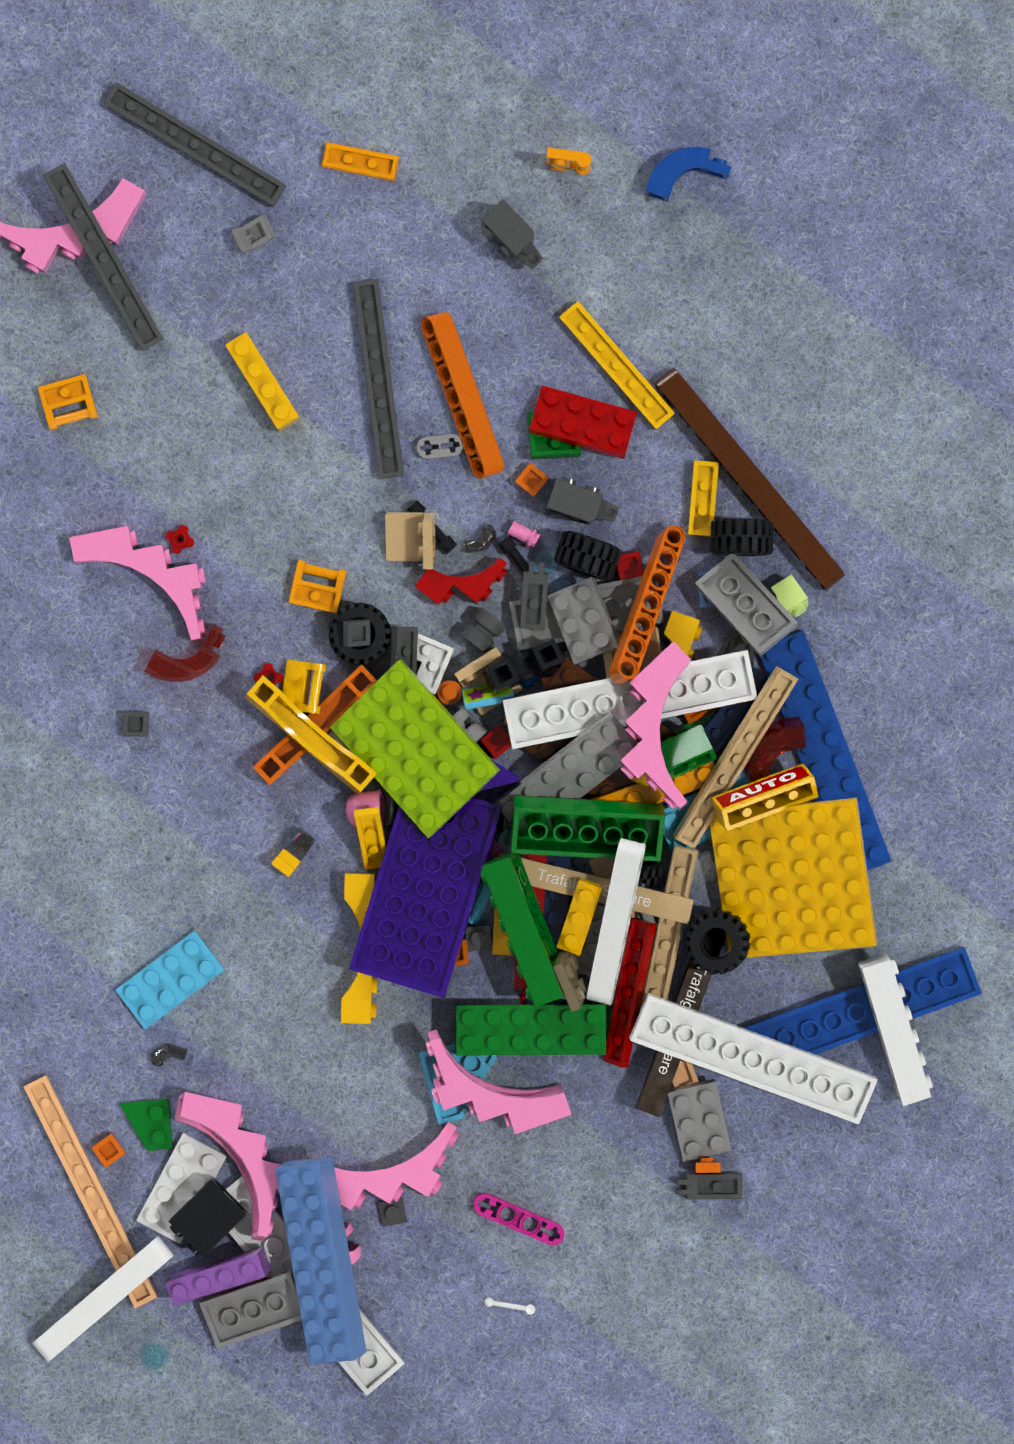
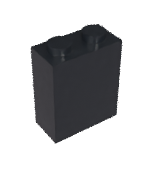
[168,1177,248,1257]

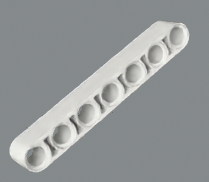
[586,838,646,1006]
[32,1236,174,1362]

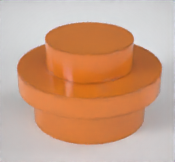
[437,680,462,705]

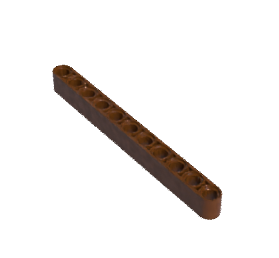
[654,368,845,591]

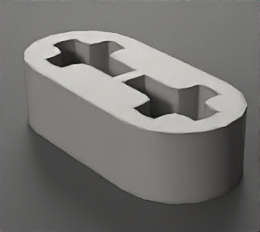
[417,434,463,460]

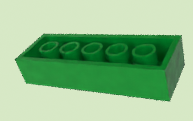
[510,795,665,862]
[480,851,565,1007]
[455,1004,606,1056]

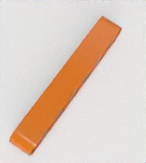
[421,312,504,479]
[609,525,685,685]

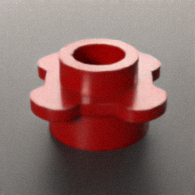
[165,525,194,554]
[253,663,283,685]

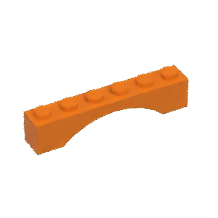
[253,664,377,785]

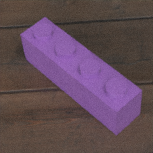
[165,1246,271,1306]

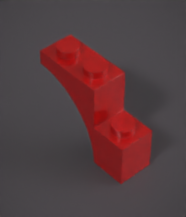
[415,557,508,605]

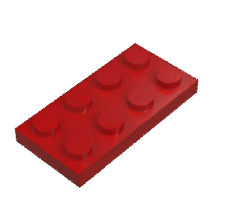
[529,385,637,459]

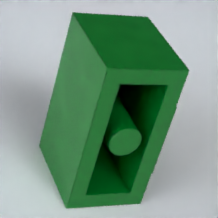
[661,724,717,779]

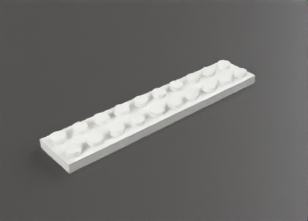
[502,650,757,749]
[629,993,878,1124]
[226,1176,405,1395]

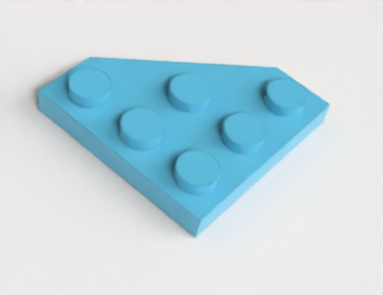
[418,1042,497,1125]

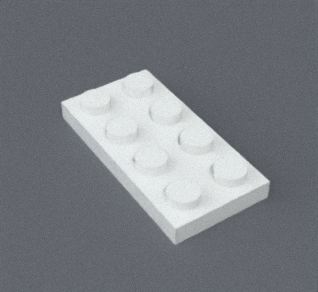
[136,1132,227,1244]

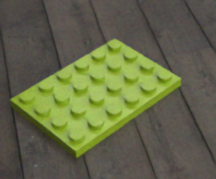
[330,659,500,838]

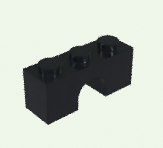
[483,638,564,696]

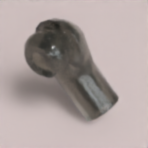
[464,524,496,553]
[151,1043,188,1067]

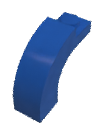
[645,147,732,202]

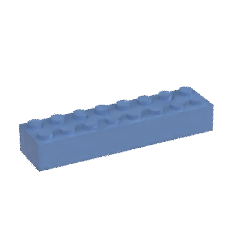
[275,1157,367,1364]

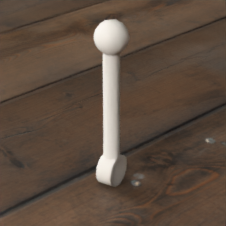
[484,1297,535,1315]

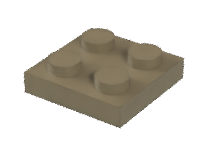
[553,950,588,1012]

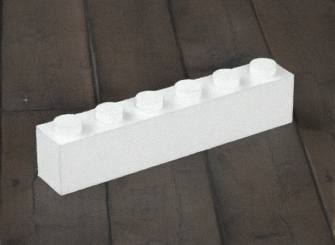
[858,954,933,1106]

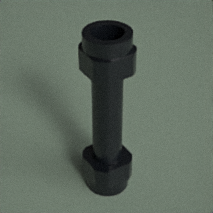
[407,500,457,554]
[498,536,529,574]

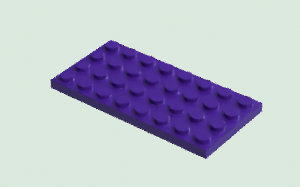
[349,797,503,998]

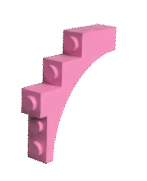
[0,178,147,274]
[69,526,206,641]
[620,641,691,810]
[425,1029,572,1134]
[175,1092,281,1241]
[312,1122,459,1211]

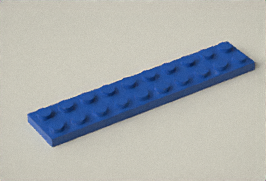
[760,630,892,871]
[742,947,982,1055]

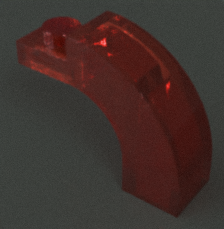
[144,624,226,682]
[744,716,806,782]

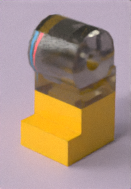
[271,828,316,877]

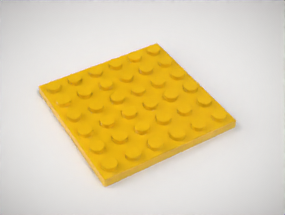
[710,798,877,958]

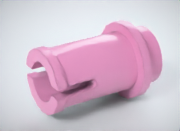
[508,521,541,548]

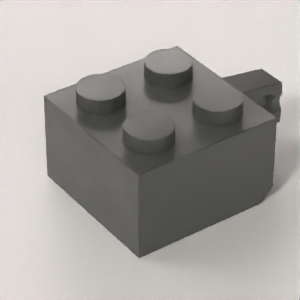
[481,199,543,269]
[546,477,619,525]

